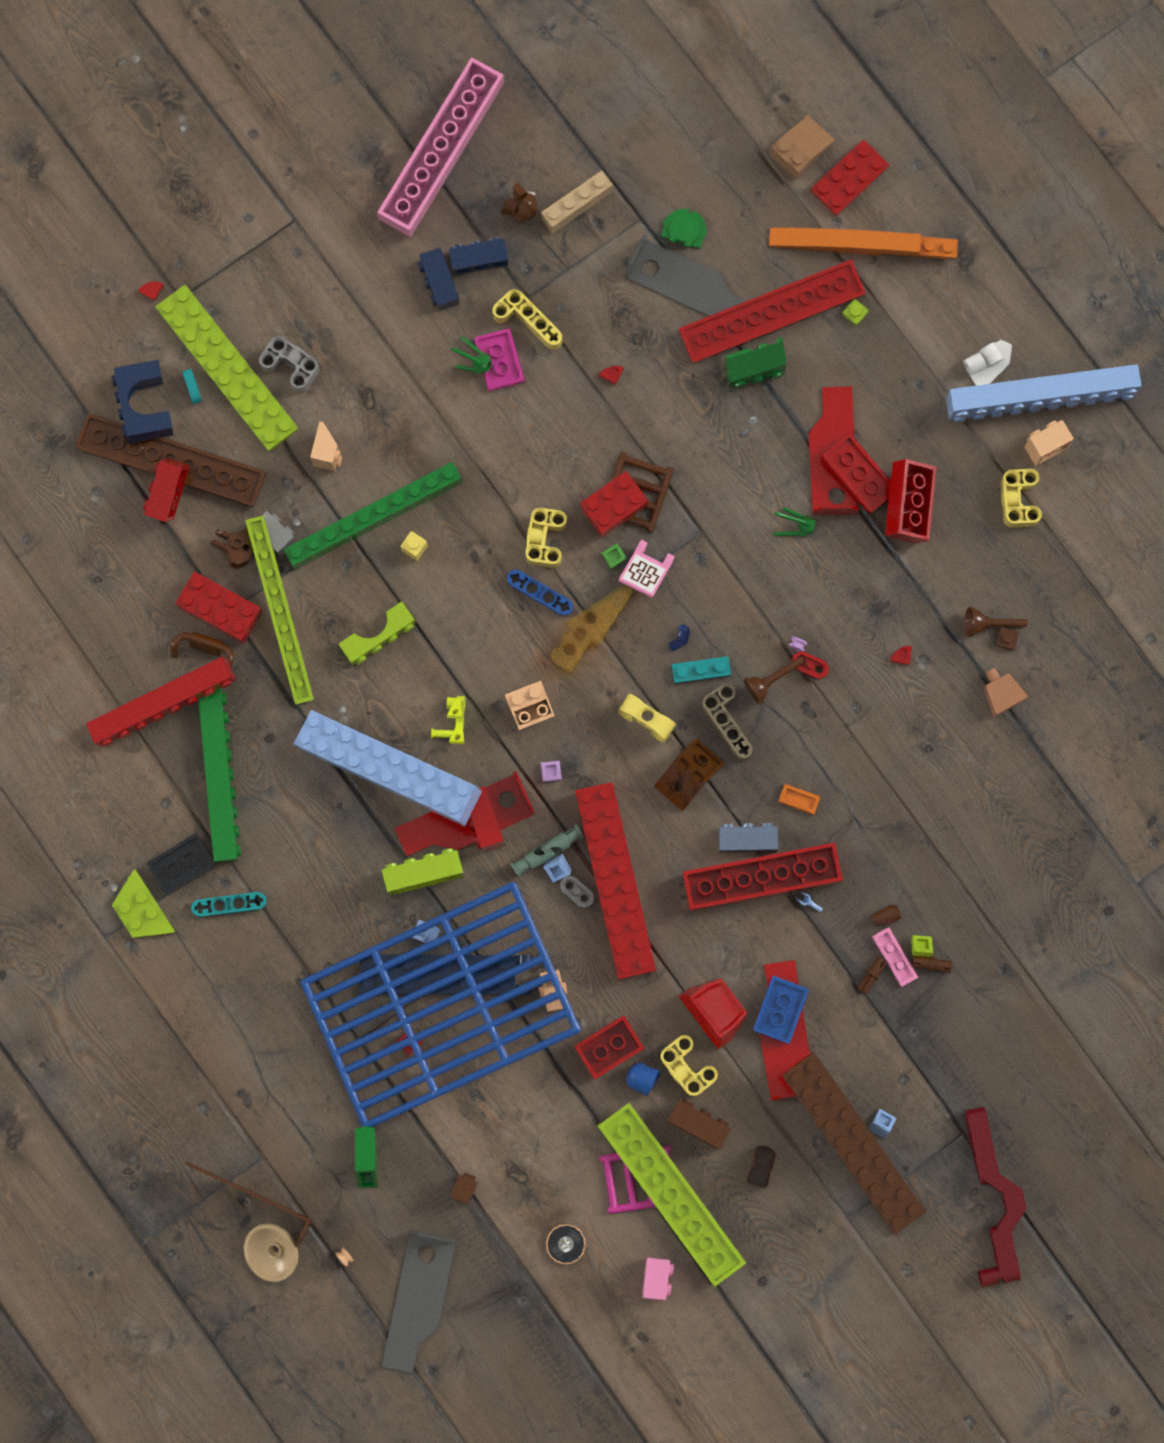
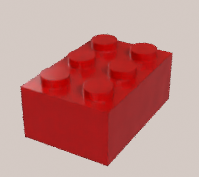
[143,458,190,522]
[580,471,649,538]
[468,786,505,853]
[574,1015,645,1081]

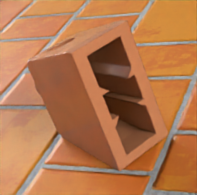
[983,668,1028,717]

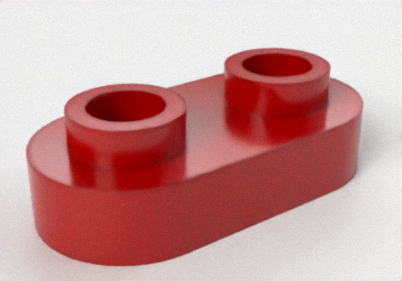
[792,651,829,679]

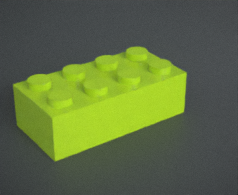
[382,848,464,896]

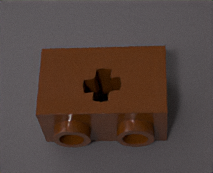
[450,1172,479,1204]

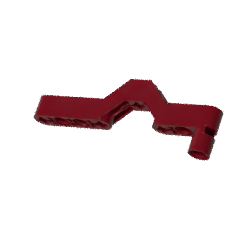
[964,1107,1027,1288]

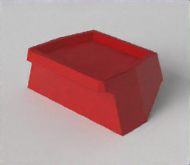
[678,978,747,1050]

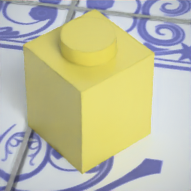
[400,531,428,561]

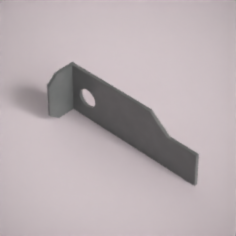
[625,234,746,316]
[382,1230,456,1373]

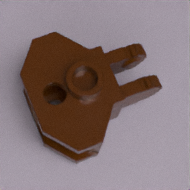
[210,528,253,570]

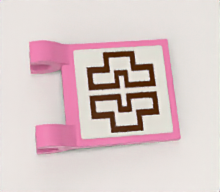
[618,540,675,598]

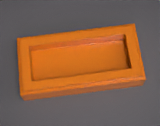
[778,784,820,815]

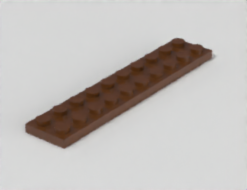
[75,413,266,508]
[781,1052,926,1235]

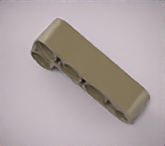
[702,684,752,761]

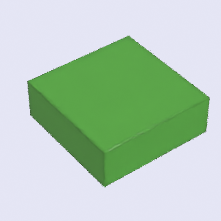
[601,543,627,570]

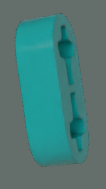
[182,368,202,405]

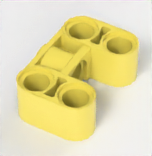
[1001,469,1042,528]
[526,508,567,568]
[618,694,676,743]
[660,1035,718,1097]

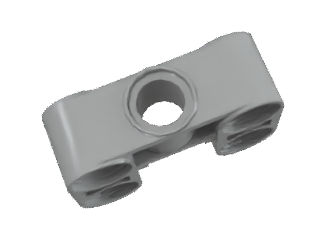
[259,336,319,393]

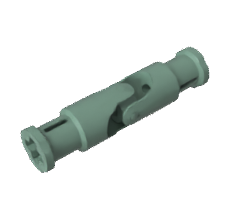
[510,824,584,878]

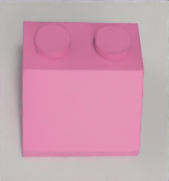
[642,1257,674,1300]

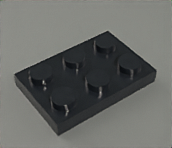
[147,833,217,896]

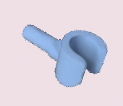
[796,891,823,912]

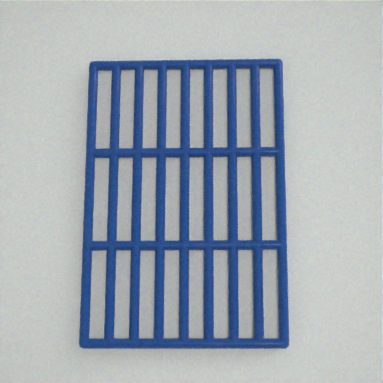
[301,882,581,1127]

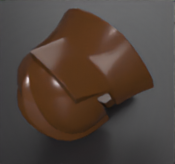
[501,182,538,223]

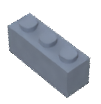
[719,823,778,852]

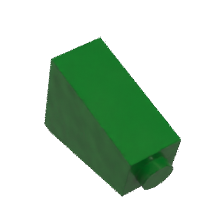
[355,1126,378,1188]

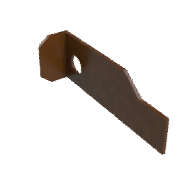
[185,1161,313,1247]

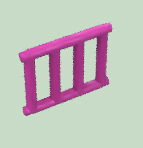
[600,1145,671,1214]

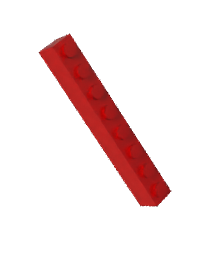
[86,657,236,747]

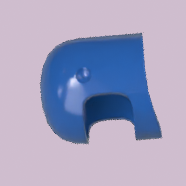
[626,1062,661,1096]

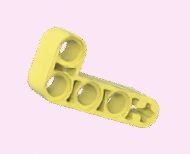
[493,289,562,350]

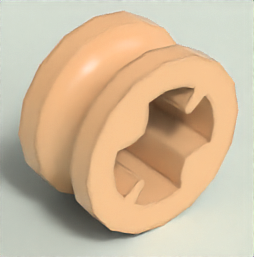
[335,1247,354,1267]

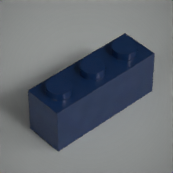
[449,237,509,275]
[417,248,460,311]

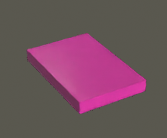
[474,328,525,392]

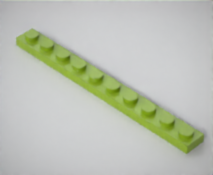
[245,515,314,705]

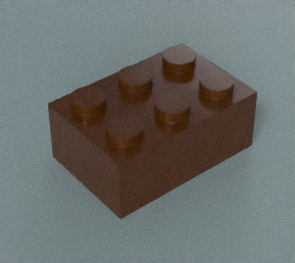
[667,1099,731,1150]

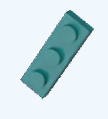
[671,656,731,684]

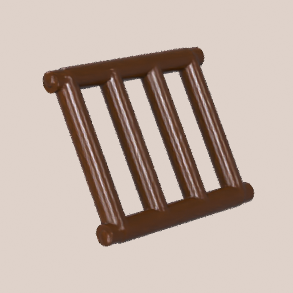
[610,452,674,533]

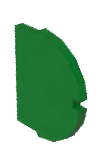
[661,209,707,249]

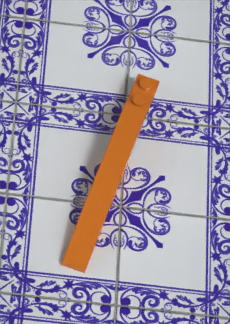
[769,228,958,260]

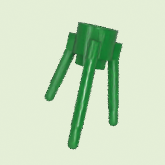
[451,336,492,375]
[772,507,815,537]

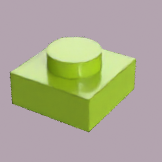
[842,299,869,326]
[911,935,933,957]

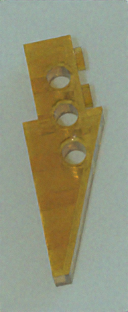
[550,584,636,675]

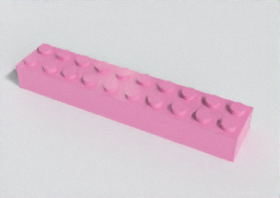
[377,57,504,237]

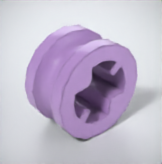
[788,637,807,652]

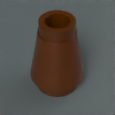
[872,904,902,926]

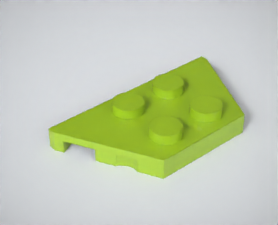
[112,869,175,938]

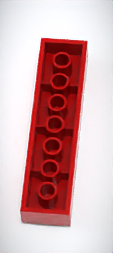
[682,842,843,912]

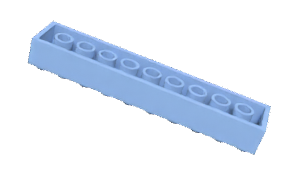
[946,364,1142,422]
[294,710,482,826]

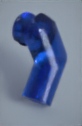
[668,624,690,651]

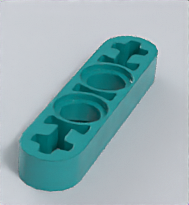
[191,892,267,917]

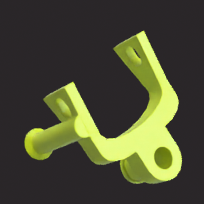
[431,696,466,744]

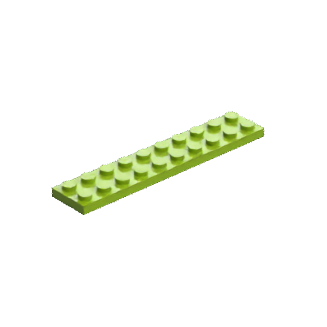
[155,285,299,452]
[598,1103,746,1287]

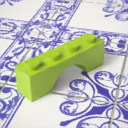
[339,601,416,666]

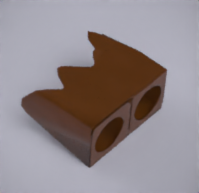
[746,1146,776,1188]

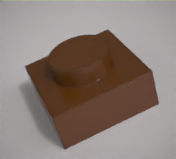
[995,627,1019,651]

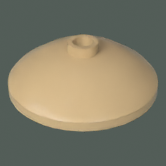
[244,1224,298,1282]

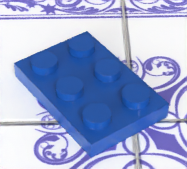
[752,976,809,1044]

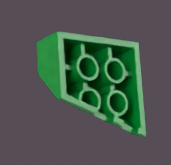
[724,337,787,388]

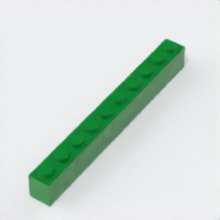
[284,461,462,570]
[198,688,242,864]

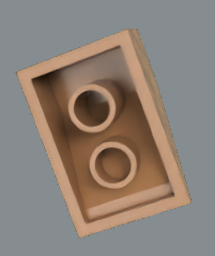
[770,116,835,179]

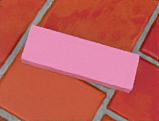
[872,927,918,987]

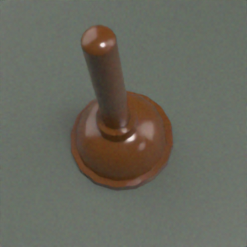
[964,607,1028,637]
[743,657,804,705]

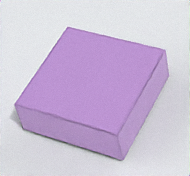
[541,760,562,782]

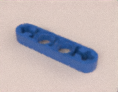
[507,570,573,617]

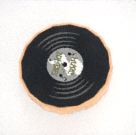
[546,1224,586,1264]

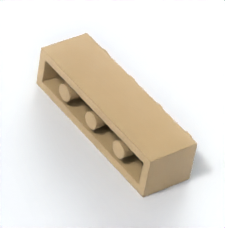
[541,171,613,234]

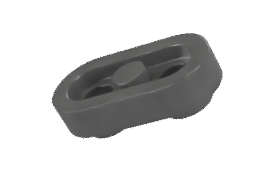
[560,876,594,908]

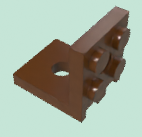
[654,739,726,812]

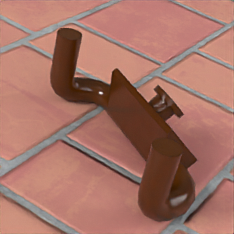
[170,632,234,671]

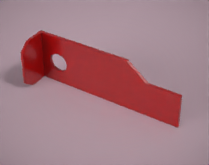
[809,386,859,516]
[394,771,535,856]
[756,960,810,1101]

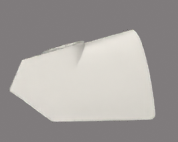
[963,340,1012,386]

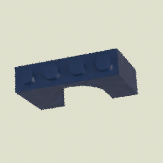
[111,360,173,444]

